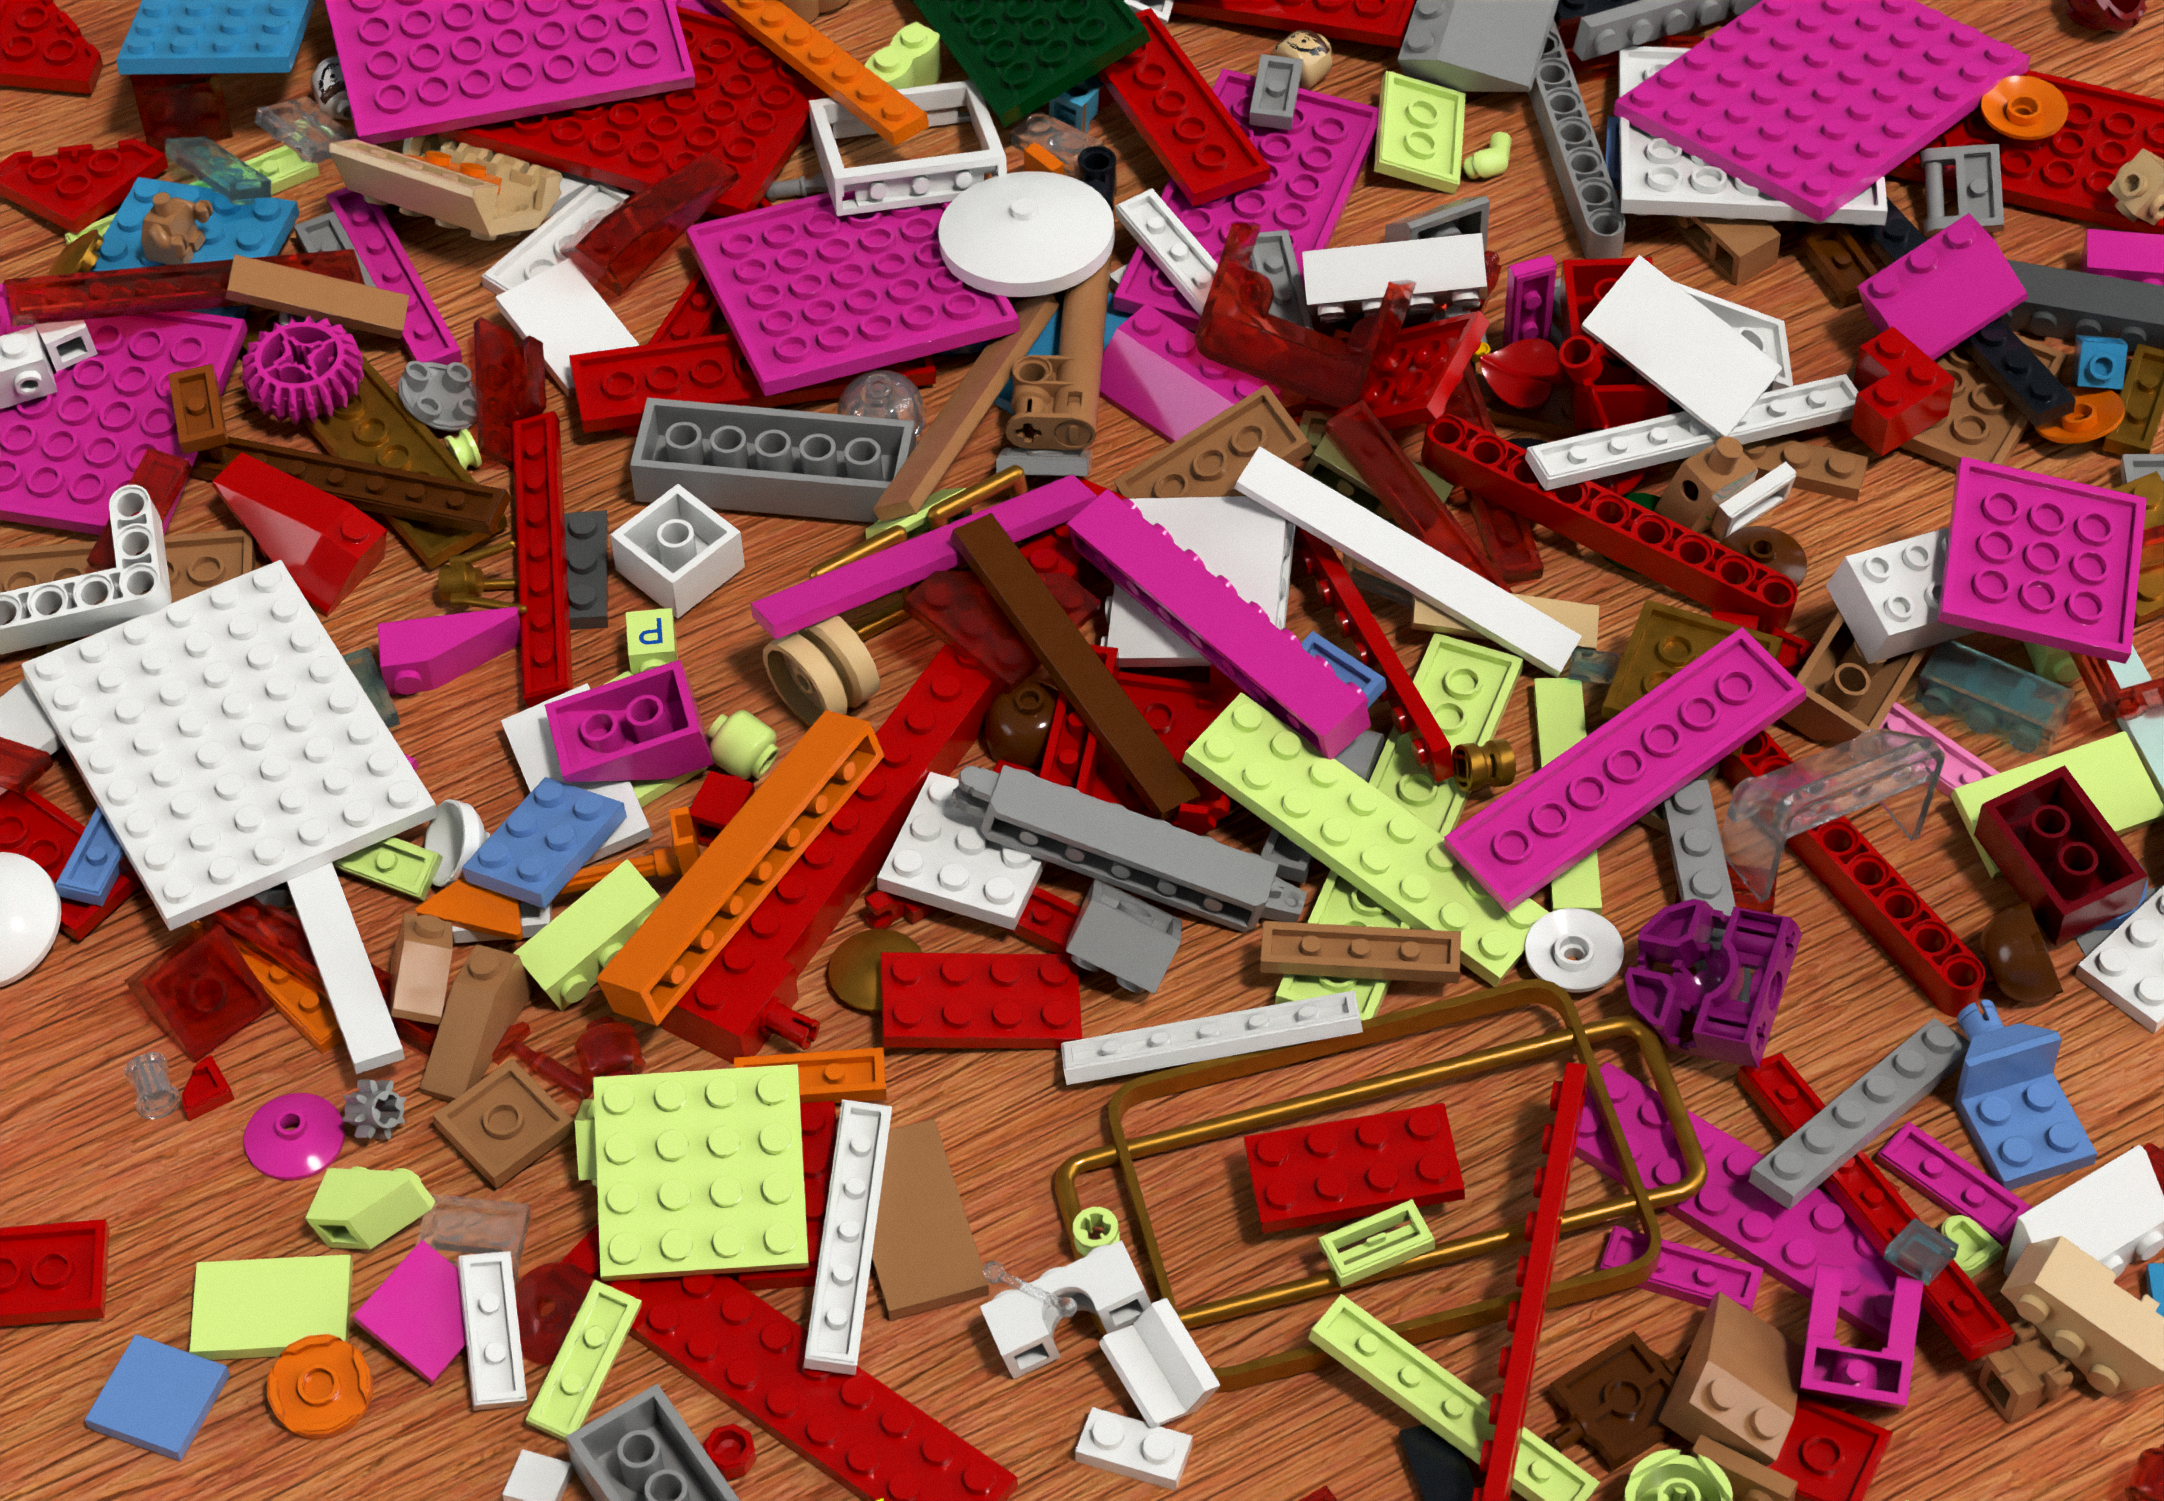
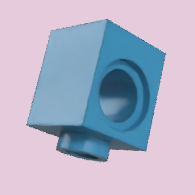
[2072,335,2128,389]

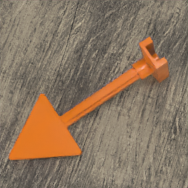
[416,806,701,941]

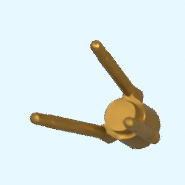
[438,540,527,614]

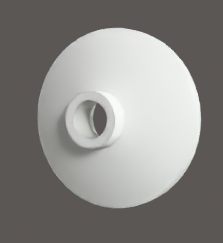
[1525,908,1624,993]

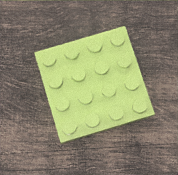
[593,1064,809,1281]

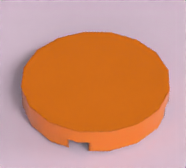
[267,1334,373,1440]

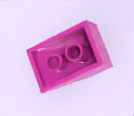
[545,660,714,782]

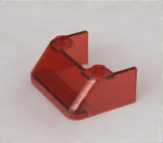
[1195,222,1417,408]

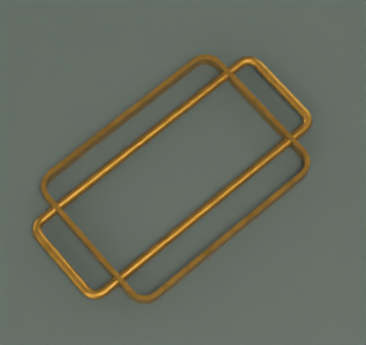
[1055,979,1708,1392]

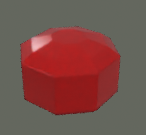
[703,1423,757,1480]

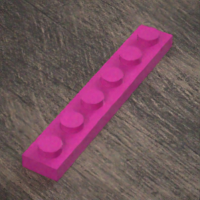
[326,187,463,365]

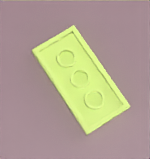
[1950,731,2164,879]

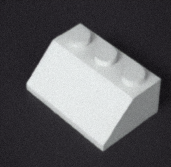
[2003,1144,2164,1279]

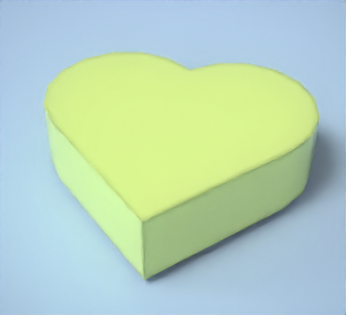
[1939,1215,2003,1279]

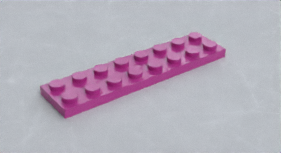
[1444,627,1806,913]
[1575,1062,1927,1346]

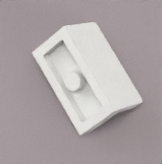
[1099,1298,1221,1428]

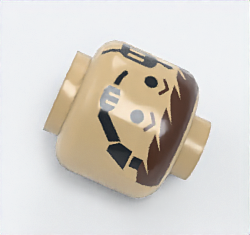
[1271,29,1332,90]

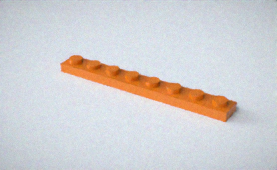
[706,0,929,146]

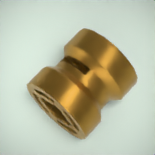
[1452,739,1516,792]

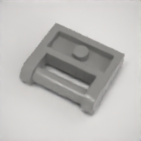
[1919,144,2004,238]

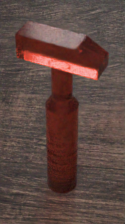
[492,1022,594,1101]

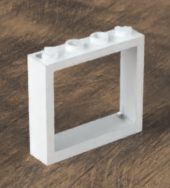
[809,80,1007,216]

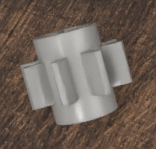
[342,1079,406,1139]

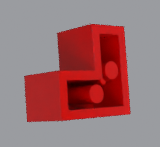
[1850,326,1955,457]

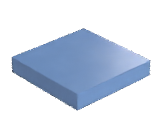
[85,1334,230,1462]

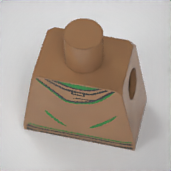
[1653,436,1758,534]

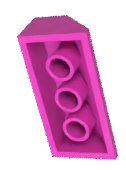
[1099,303,1281,444]

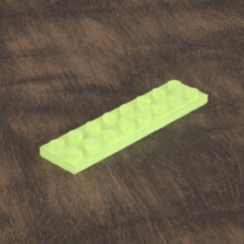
[1182,692,1550,987]

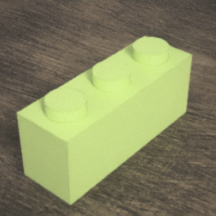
[513,859,662,1011]

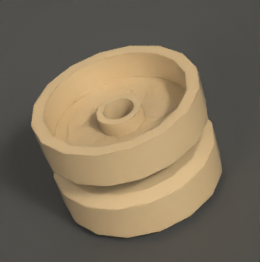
[763,615,880,727]

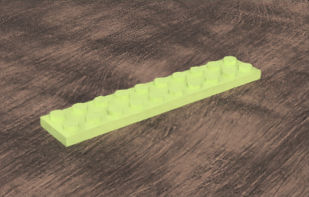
[1275,632,1524,1021]

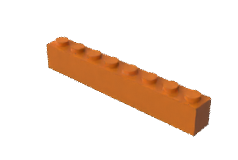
[596,710,885,1026]

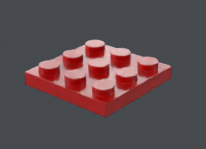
[1327,311,1490,435]

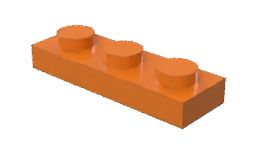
[734,1047,887,1104]

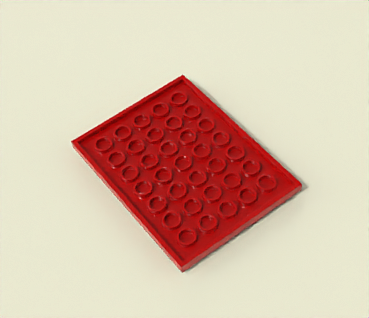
[436,6,850,217]

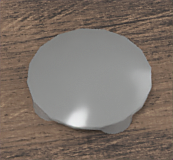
[398,361,483,432]

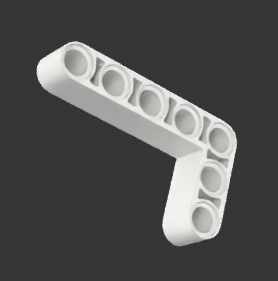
[0,484,172,655]

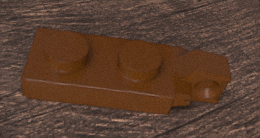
[1794,221,1878,306]

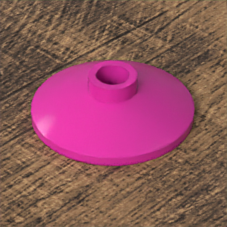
[244,1093,345,1181]

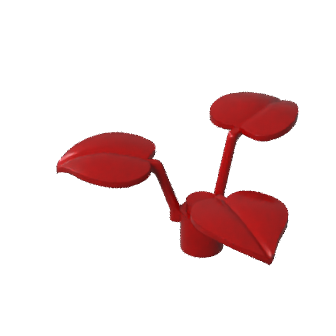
[1479,335,1647,496]

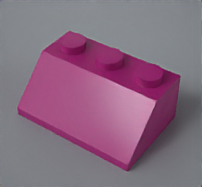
[1857,213,2028,360]

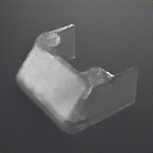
[1720,729,1945,903]

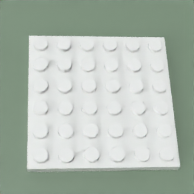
[1618,46,1888,226]

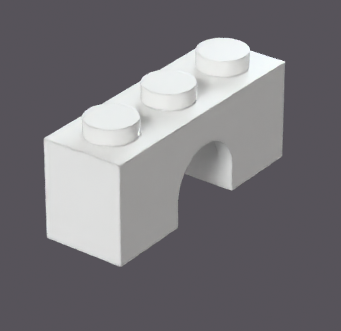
[980,1240,1151,1379]

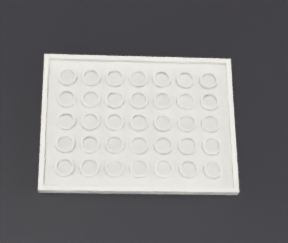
[21,560,438,931]

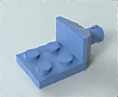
[1954,1000,2097,1190]

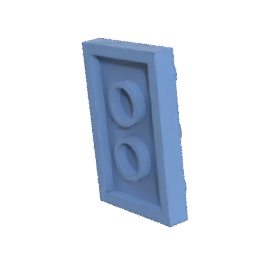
[462,777,627,909]

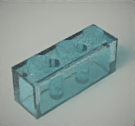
[1914,639,2075,758]

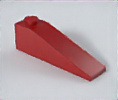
[212,452,387,618]

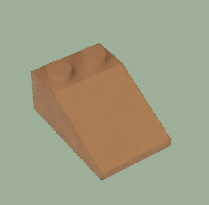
[1658,1291,1804,1466]

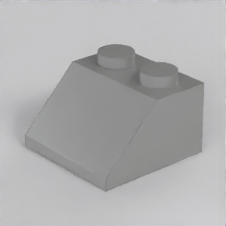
[1385,196,1490,263]
[1066,878,1182,994]

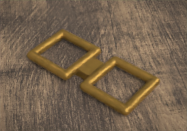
[808,465,1032,642]

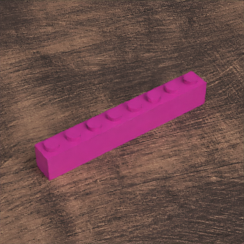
[1067,489,1371,760]

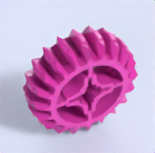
[242,315,364,425]

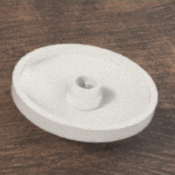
[938,171,1115,297]

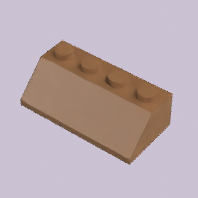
[1780,610,1929,743]

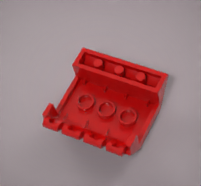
[1039,644,1252,836]

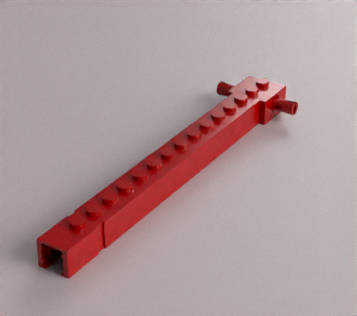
[661,476,1130,1064]

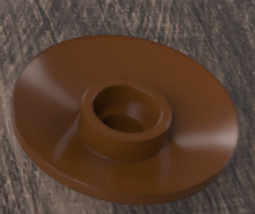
[1719,526,1807,587]

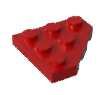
[0,0,103,94]
[0,139,168,234]

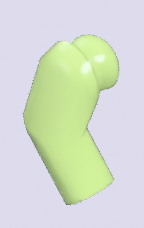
[1463,132,1512,180]

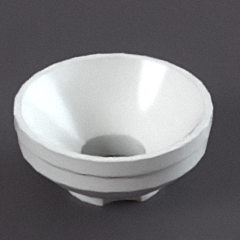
[424,799,490,887]

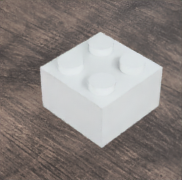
[610,484,745,619]

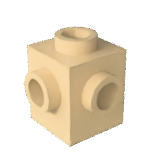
[2107,148,2164,225]

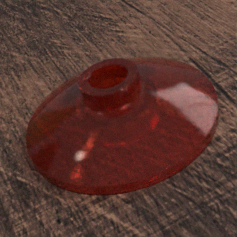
[514,1262,594,1365]

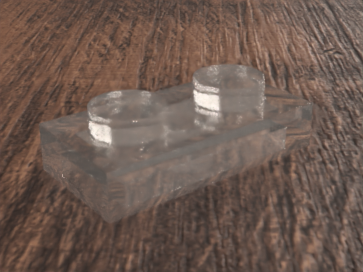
[1009,109,1104,178]

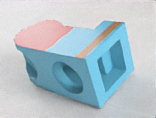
[1048,74,1114,140]

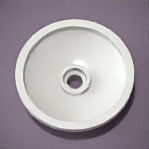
[0,852,61,987]

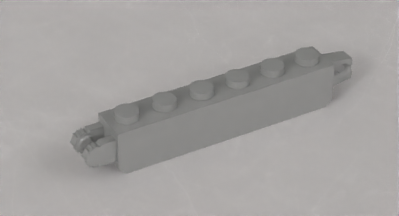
[952,765,1307,932]

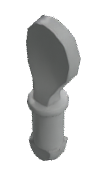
[764,171,829,201]

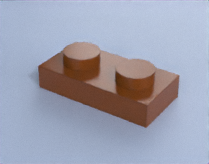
[168,364,228,454]

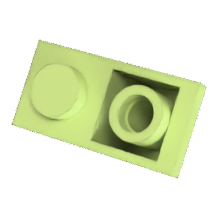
[305,1166,435,1250]

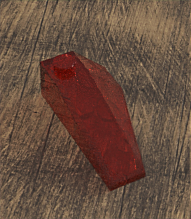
[559,152,740,297]

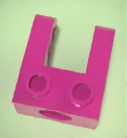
[1798,1263,1923,1411]

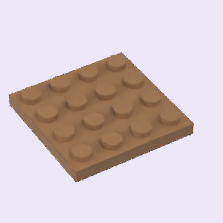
[1839,330,2068,469]

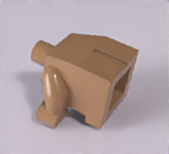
[141,192,213,269]
[1978,1318,2073,1423]

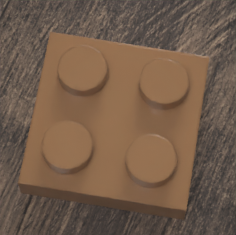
[432,1058,575,1189]

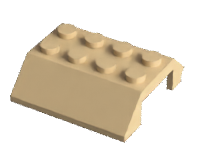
[329,133,562,240]

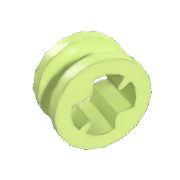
[444,429,482,471]
[1073,1207,1120,1257]

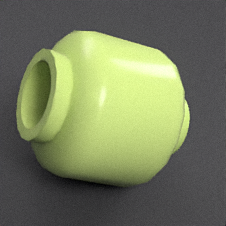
[707,710,779,780]

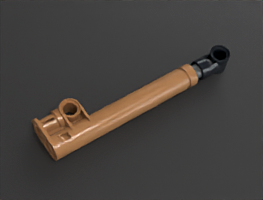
[1006,146,1117,450]

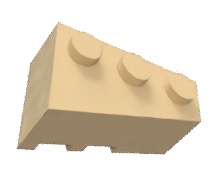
[2000,1236,2164,1396]

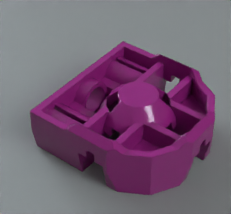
[1625,899,1802,1069]

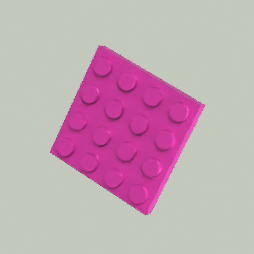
[1937,456,2147,664]

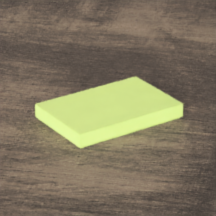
[1374,70,1466,195]
[189,1254,353,1360]

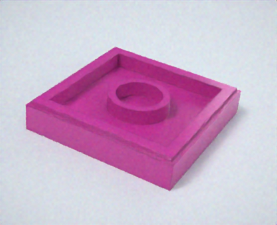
[353,1240,466,1386]

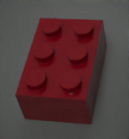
[1974,765,2148,946]

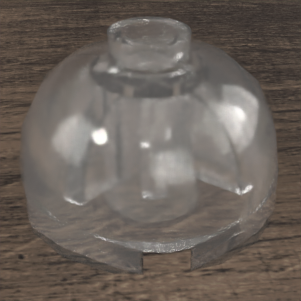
[837,369,926,445]

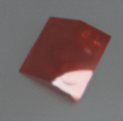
[124,924,274,1062]

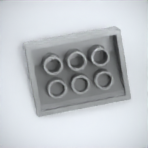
[1397,0,1559,92]

